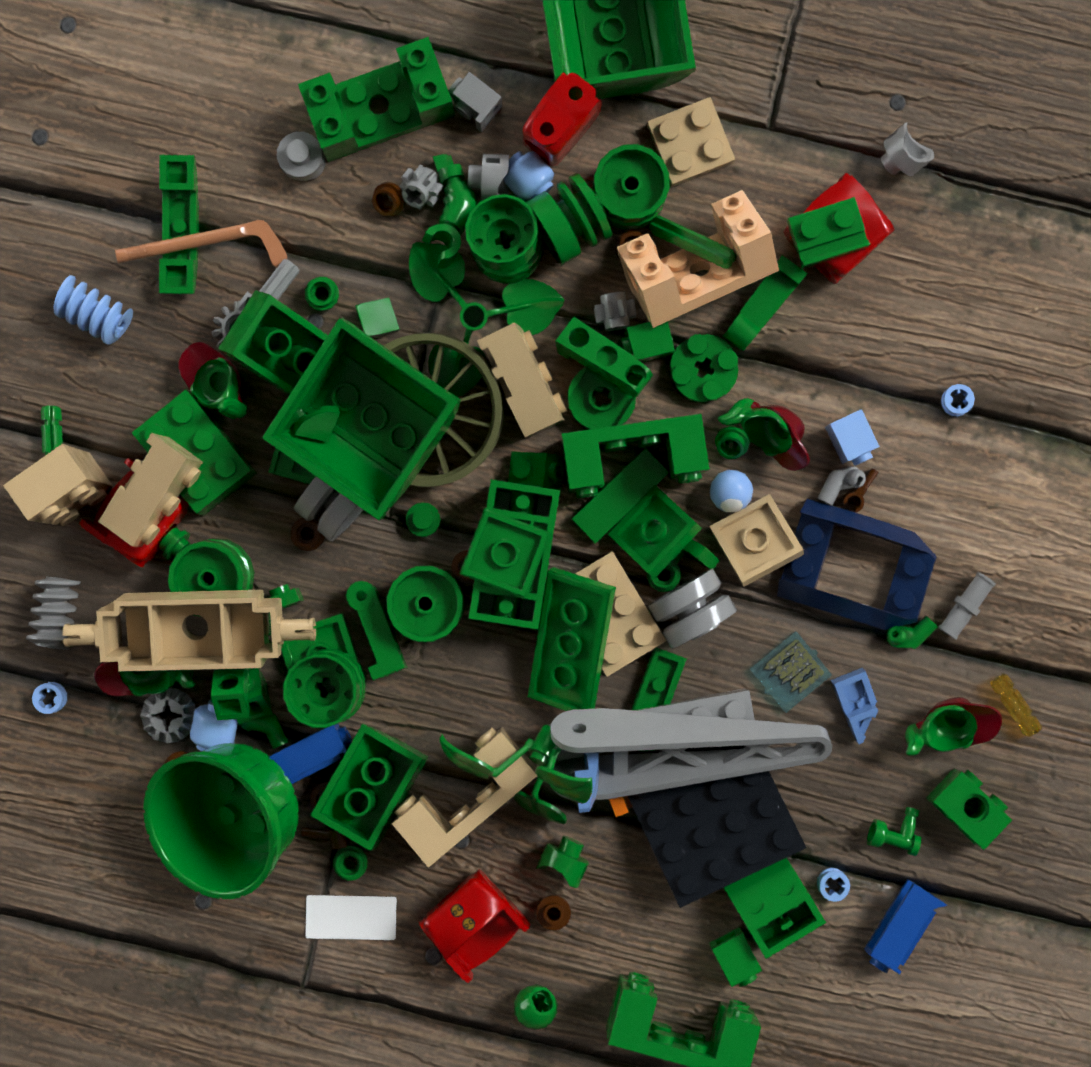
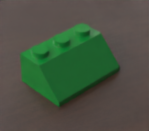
[310,723,428,851]

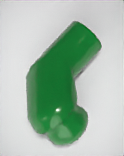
[887,616,938,649]
[241,713,288,749]

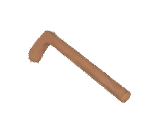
[115,220,287,268]

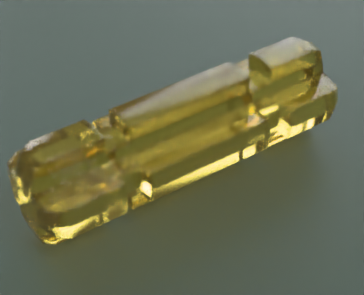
[990,674,1042,737]

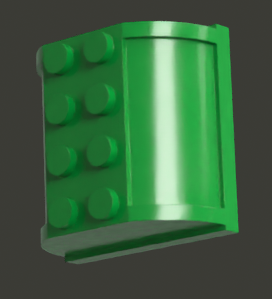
[542,0,696,100]
[262,318,461,520]

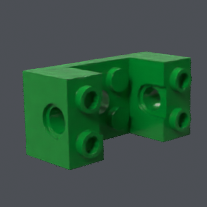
[298,37,455,162]
[561,414,710,498]
[468,479,560,630]
[606,972,761,1067]

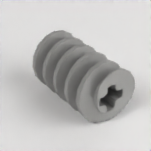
[26,576,81,650]

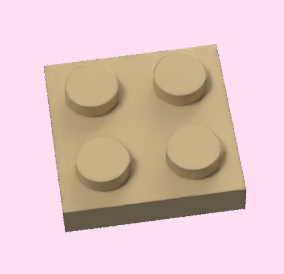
[647,97,736,187]
[709,494,804,587]

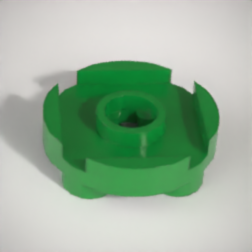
[670,334,739,403]
[568,367,636,430]

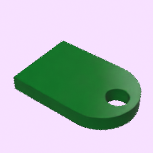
[281,613,366,722]

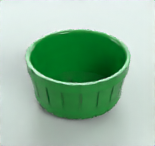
[143,743,299,899]

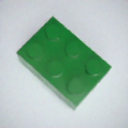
[218,290,328,396]
[132,390,257,516]

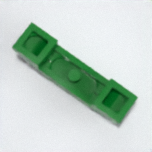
[159,155,199,294]

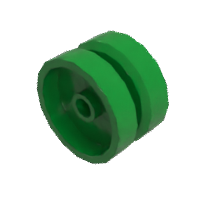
[593,144,670,230]
[168,538,255,617]
[387,566,465,642]

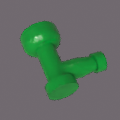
[867,807,921,856]

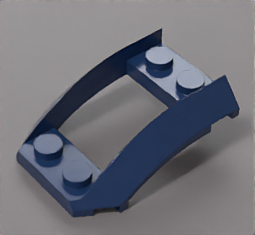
[777,499,937,630]

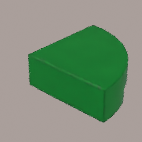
[293,406,340,442]

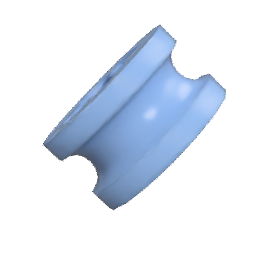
[941,384,975,417]
[32,682,67,714]
[817,867,850,902]

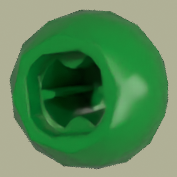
[514,984,558,1030]

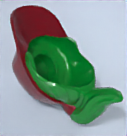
[178,342,247,419]
[718,398,810,471]
[94,662,195,696]
[905,697,1002,756]

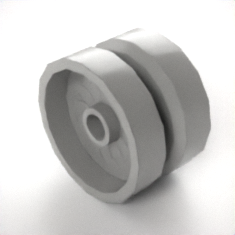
[294,477,363,542]
[647,568,737,649]

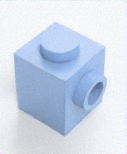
[825,409,880,466]

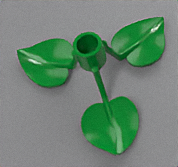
[409,242,564,397]
[439,725,593,825]

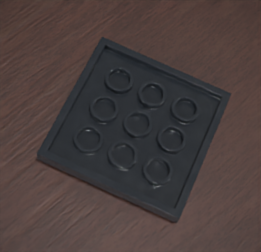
[627,745,807,908]

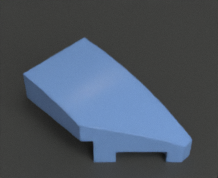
[831,668,878,744]
[574,752,599,813]

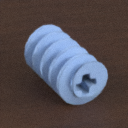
[53,275,133,345]

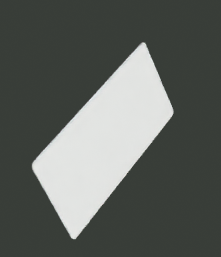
[305,895,397,940]

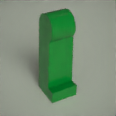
[723,255,807,351]
[555,317,653,397]
[346,581,408,680]
[211,668,250,720]

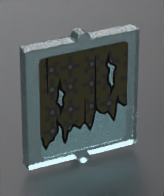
[750,631,832,713]

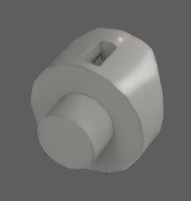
[881,123,934,176]
[277,132,325,181]
[468,153,509,200]

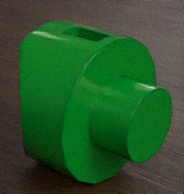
[536,835,589,888]

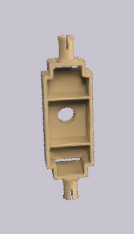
[63,590,316,671]

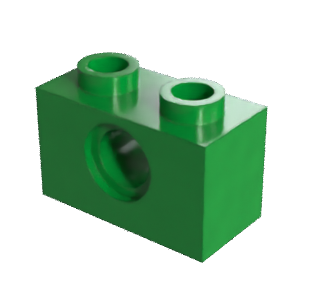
[926,768,1012,850]

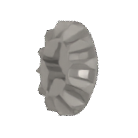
[140,688,196,743]

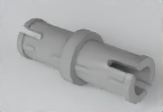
[938,572,996,640]

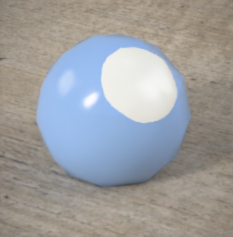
[710,470,753,512]

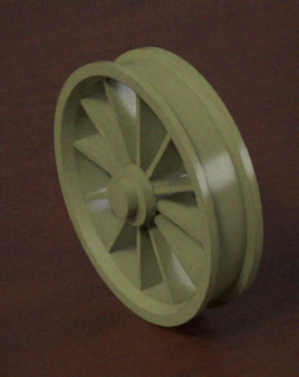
[384,333,505,487]

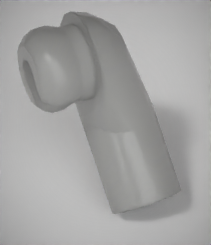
[817,466,866,506]

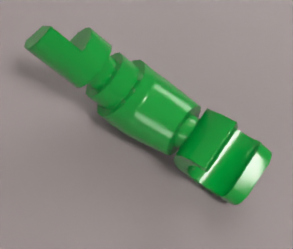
[422,154,477,269]

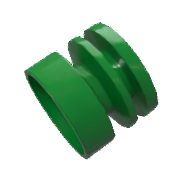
[526,173,612,266]
[465,194,544,284]
[283,649,366,728]

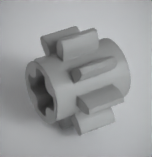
[399,165,443,210]
[594,292,637,331]

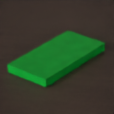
[527,567,616,711]

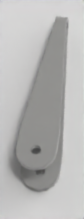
[550,708,832,800]

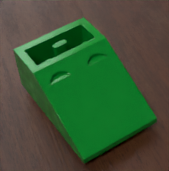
[724,858,826,959]

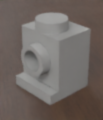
[449,72,502,132]

